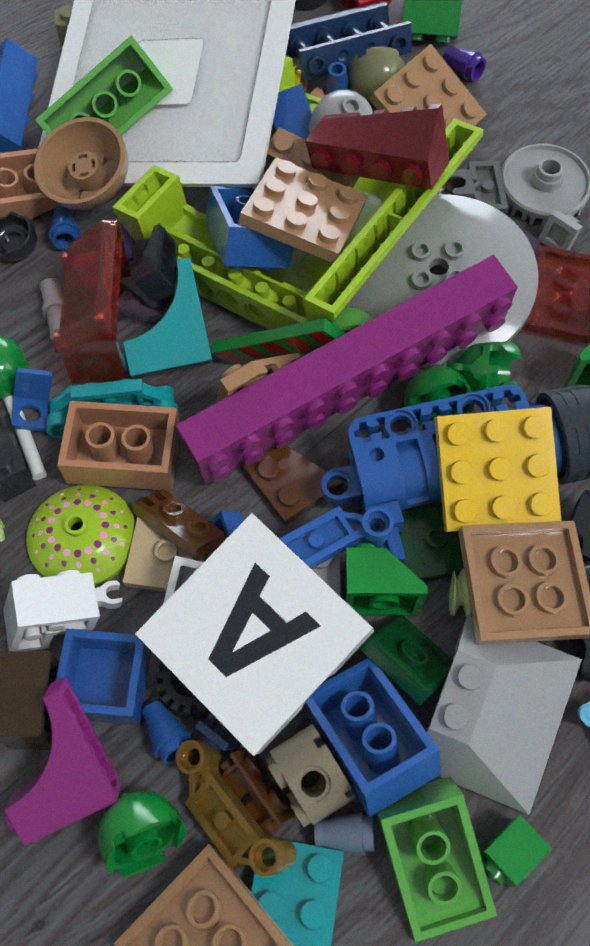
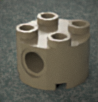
[265,724,356,827]

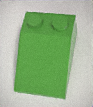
[376,776,497,943]

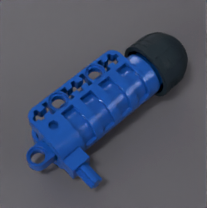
[321,385,590,561]

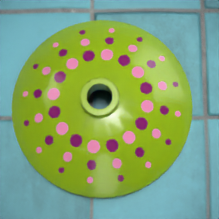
[26,485,136,586]

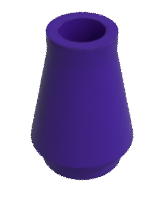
[443,46,486,81]

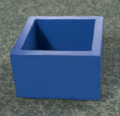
[56,628,151,726]

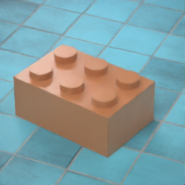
[57,401,180,491]

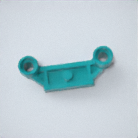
[46,379,179,439]

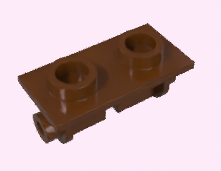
[219,749,295,837]

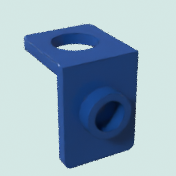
[11,368,53,431]

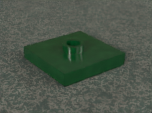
[399,504,464,582]
[360,614,453,706]

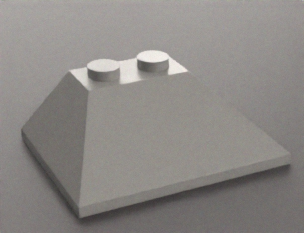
[425,615,582,815]

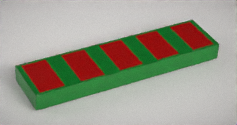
[211,318,345,365]

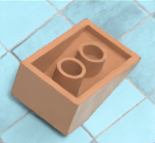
[0,148,59,220]

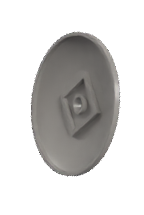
[347,194,538,368]

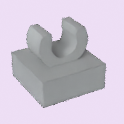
[538,210,583,256]

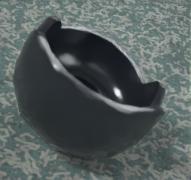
[0,212,38,262]

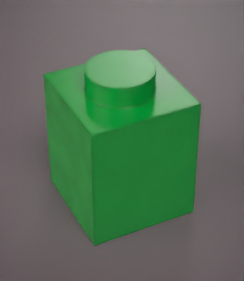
[479,815,552,888]

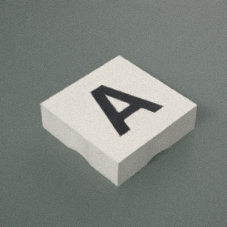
[135,513,374,756]

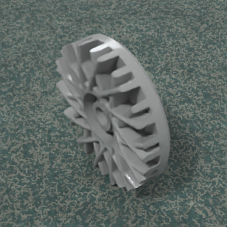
[501,144,590,227]

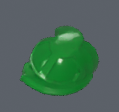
[441,341,520,392]

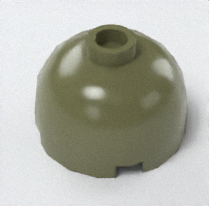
[348,46,406,107]

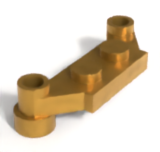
[176,740,297,877]

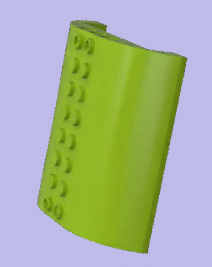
[112,56,483,329]

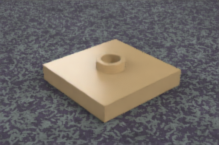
[122,517,205,592]

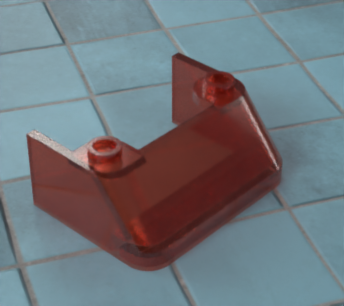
[53,218,131,386]

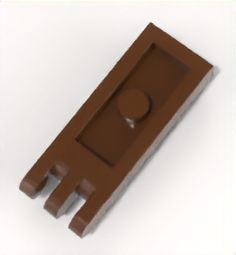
[132,489,225,561]

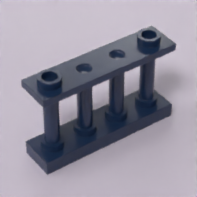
[285,1,412,81]

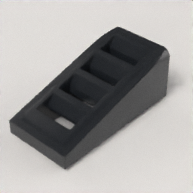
[134,224,179,301]

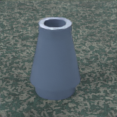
[314,811,376,856]

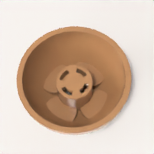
[34,117,128,210]

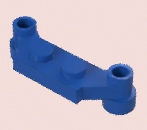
[279,506,394,569]

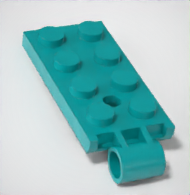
[251,837,344,946]

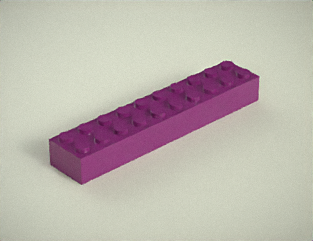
[176,254,518,485]

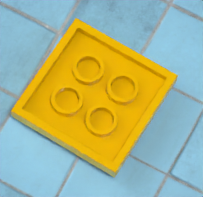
[434,407,561,532]

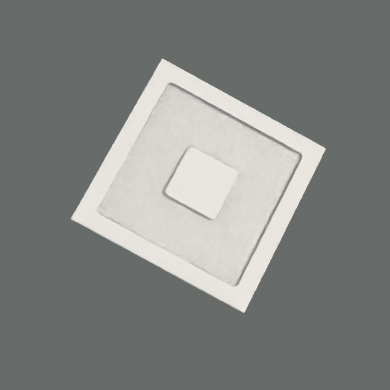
[39,0,296,188]

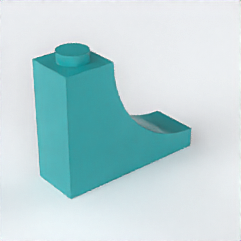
[119,257,212,378]

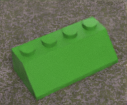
[35,35,173,135]

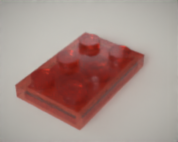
[522,245,590,344]

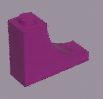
[4,676,122,846]

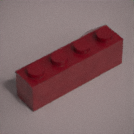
[305,103,449,190]

